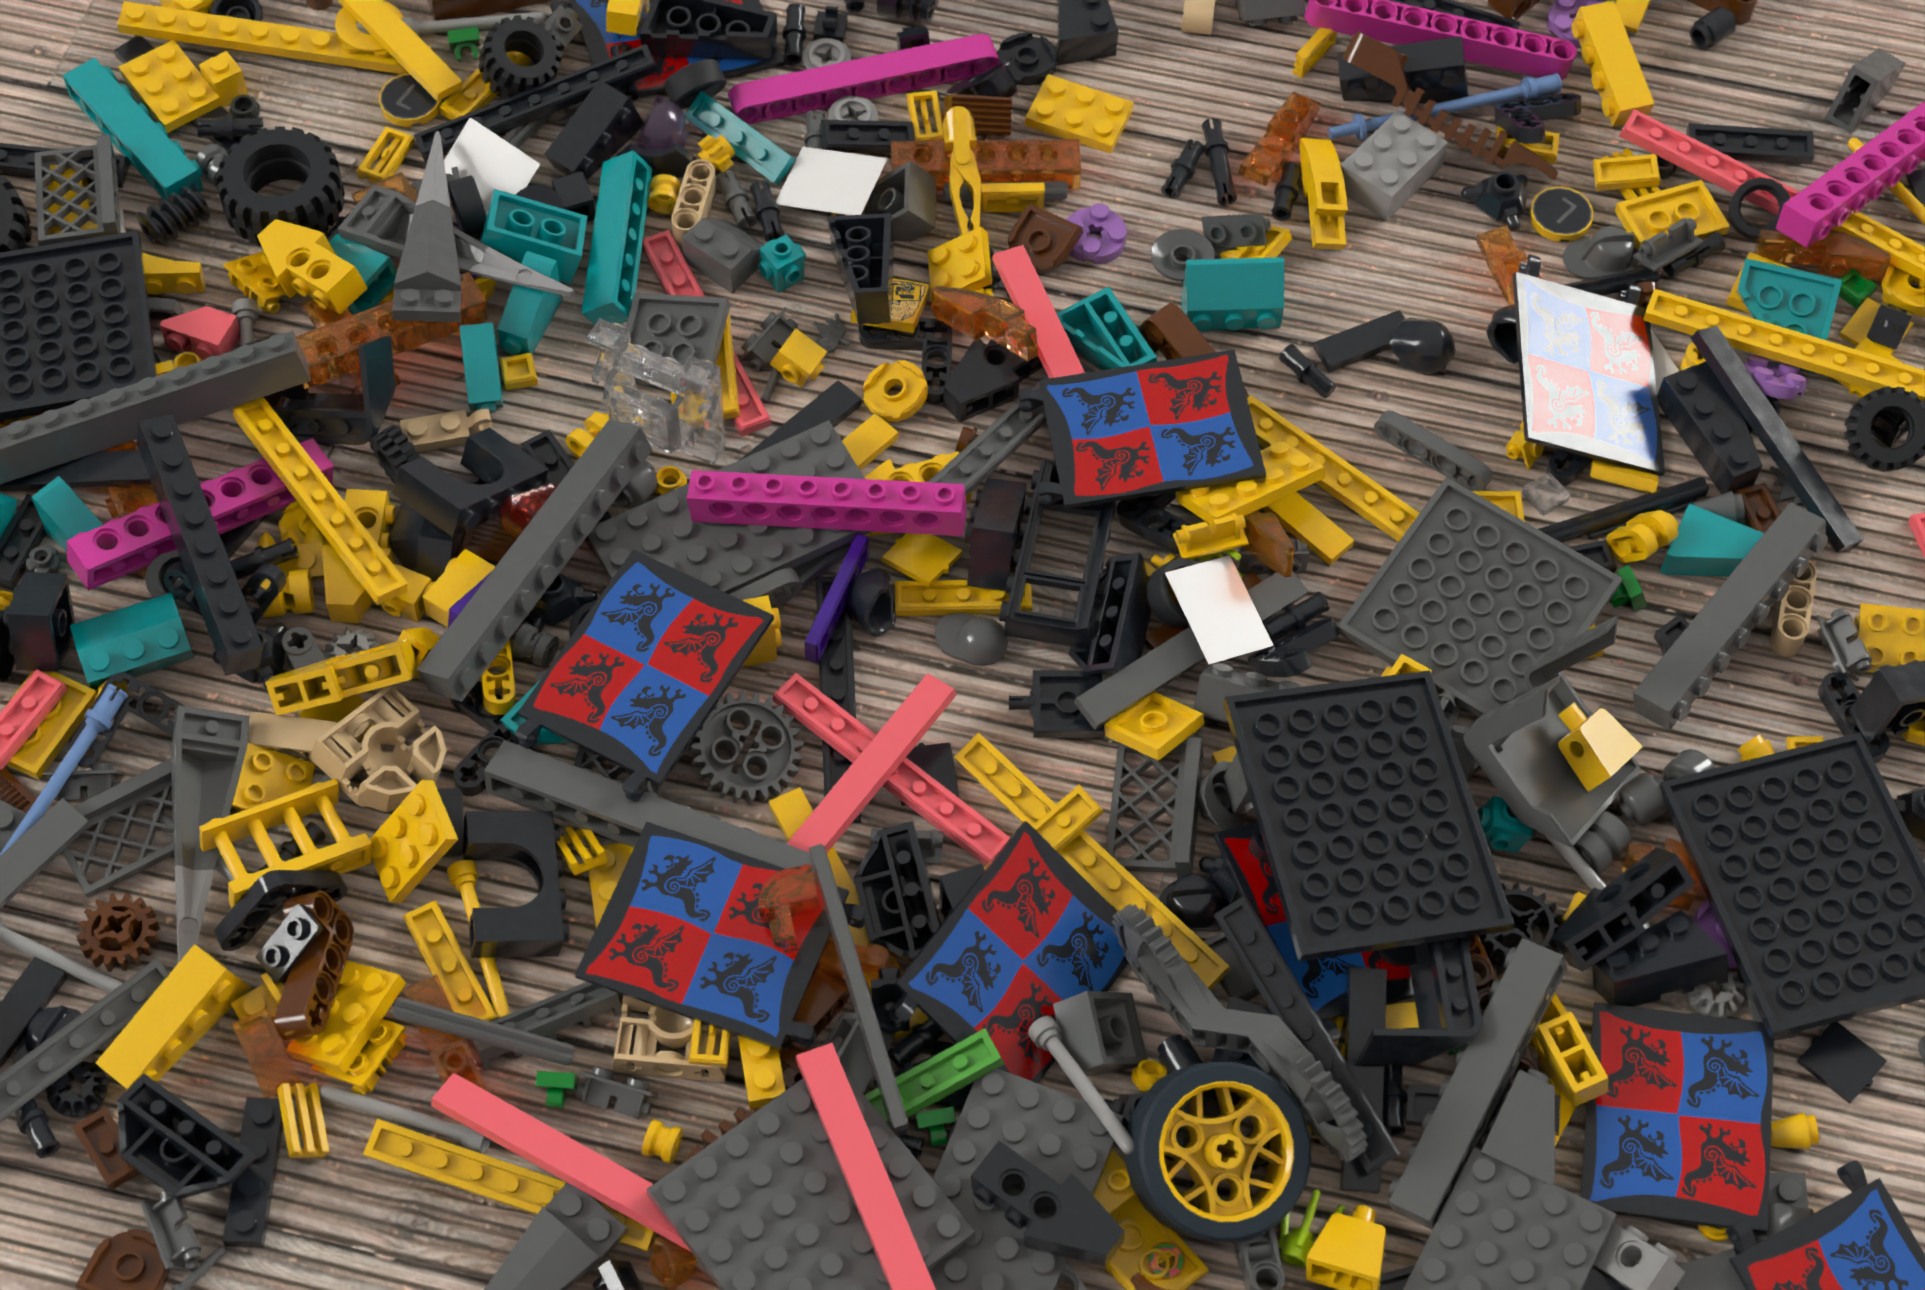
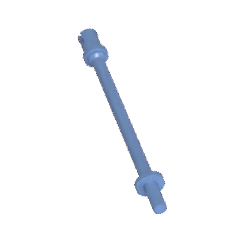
[1327,73,1562,141]
[0,684,128,855]

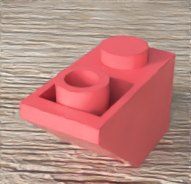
[159,306,241,360]

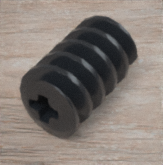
[136,183,211,245]

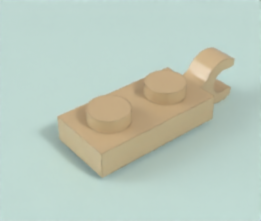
[400,409,493,452]

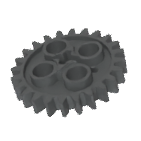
[688,691,804,805]

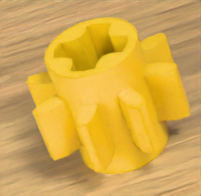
[696,135,735,173]

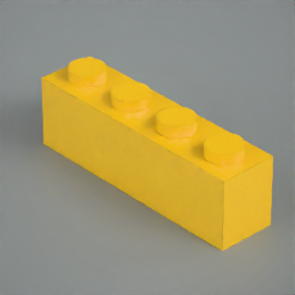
[1571,0,1655,127]

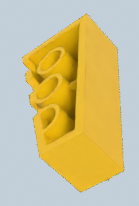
[96,944,252,1090]

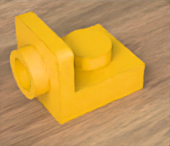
[230,972,284,1037]

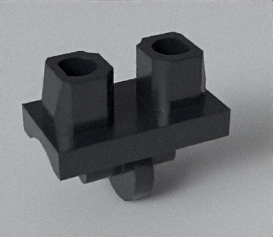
[871,968,910,1035]

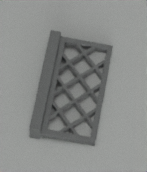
[34,134,121,246]
[1106,737,1204,879]
[62,758,174,898]

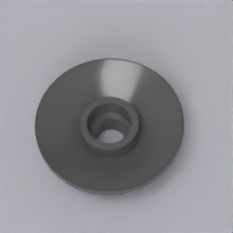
[1151,229,1215,282]

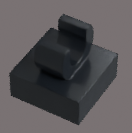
[813,6,848,43]
[896,26,930,51]
[593,1259,643,1290]

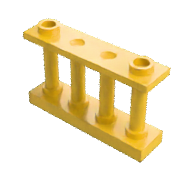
[199,778,372,908]

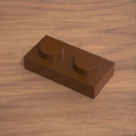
[72,1106,140,1191]

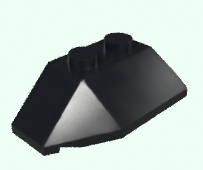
[389,472,483,582]
[1068,552,1152,675]
[854,821,941,962]
[117,1074,256,1200]

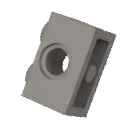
[1593,1223,1685,1290]

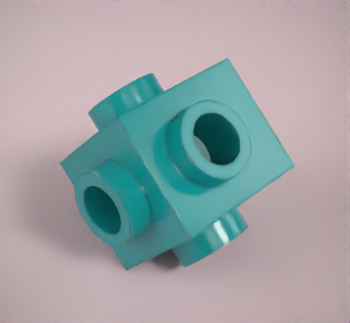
[758,234,806,293]
[1477,795,1532,854]

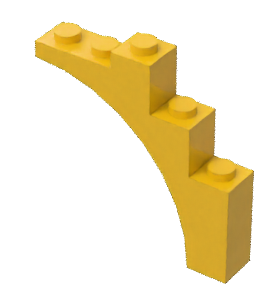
[45,164,206,295]

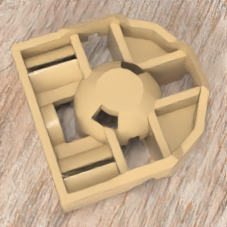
[310,685,447,812]
[612,995,732,1083]

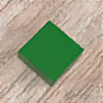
[1839,268,1878,309]

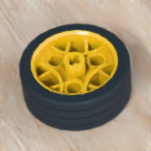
[1125,1062,1311,1242]

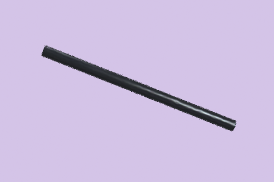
[1588,499,1698,540]

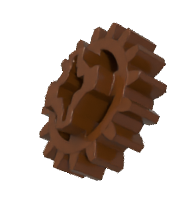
[77,893,160,972]

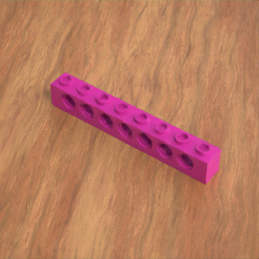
[1775,102,1925,247]
[67,438,334,591]
[686,470,967,536]

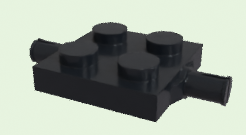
[1009,670,1104,738]

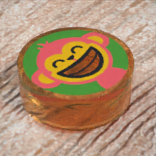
[1147,1242,1185,1280]

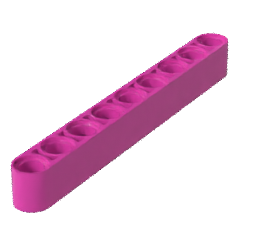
[1304,0,1577,80]
[728,34,1000,125]

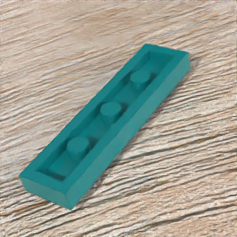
[684,91,796,185]

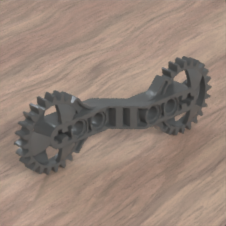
[1112,904,1368,1162]

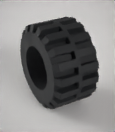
[479,15,562,99]
[1844,386,1925,472]

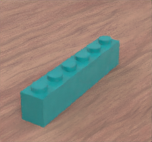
[62,57,204,202]
[581,150,652,331]

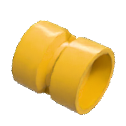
[261,568,315,619]

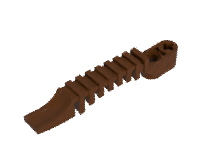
[1342,30,1558,180]
[682,969,850,1164]

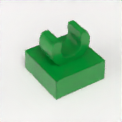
[447,27,481,62]
[1610,565,1647,612]
[536,1071,579,1108]
[913,1106,956,1146]

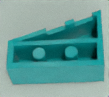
[1056,286,1157,370]

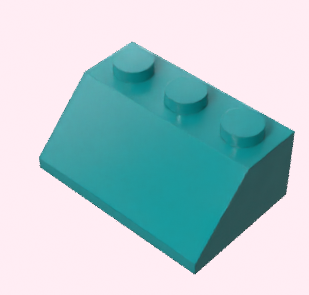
[480,189,587,284]
[1181,257,1284,331]
[70,593,194,690]

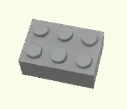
[1341,110,1448,221]

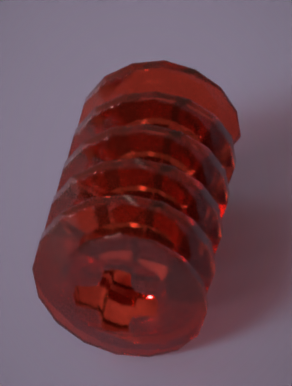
[500,483,559,537]

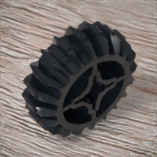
[1478,882,1563,975]

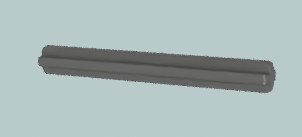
[392,997,575,1066]

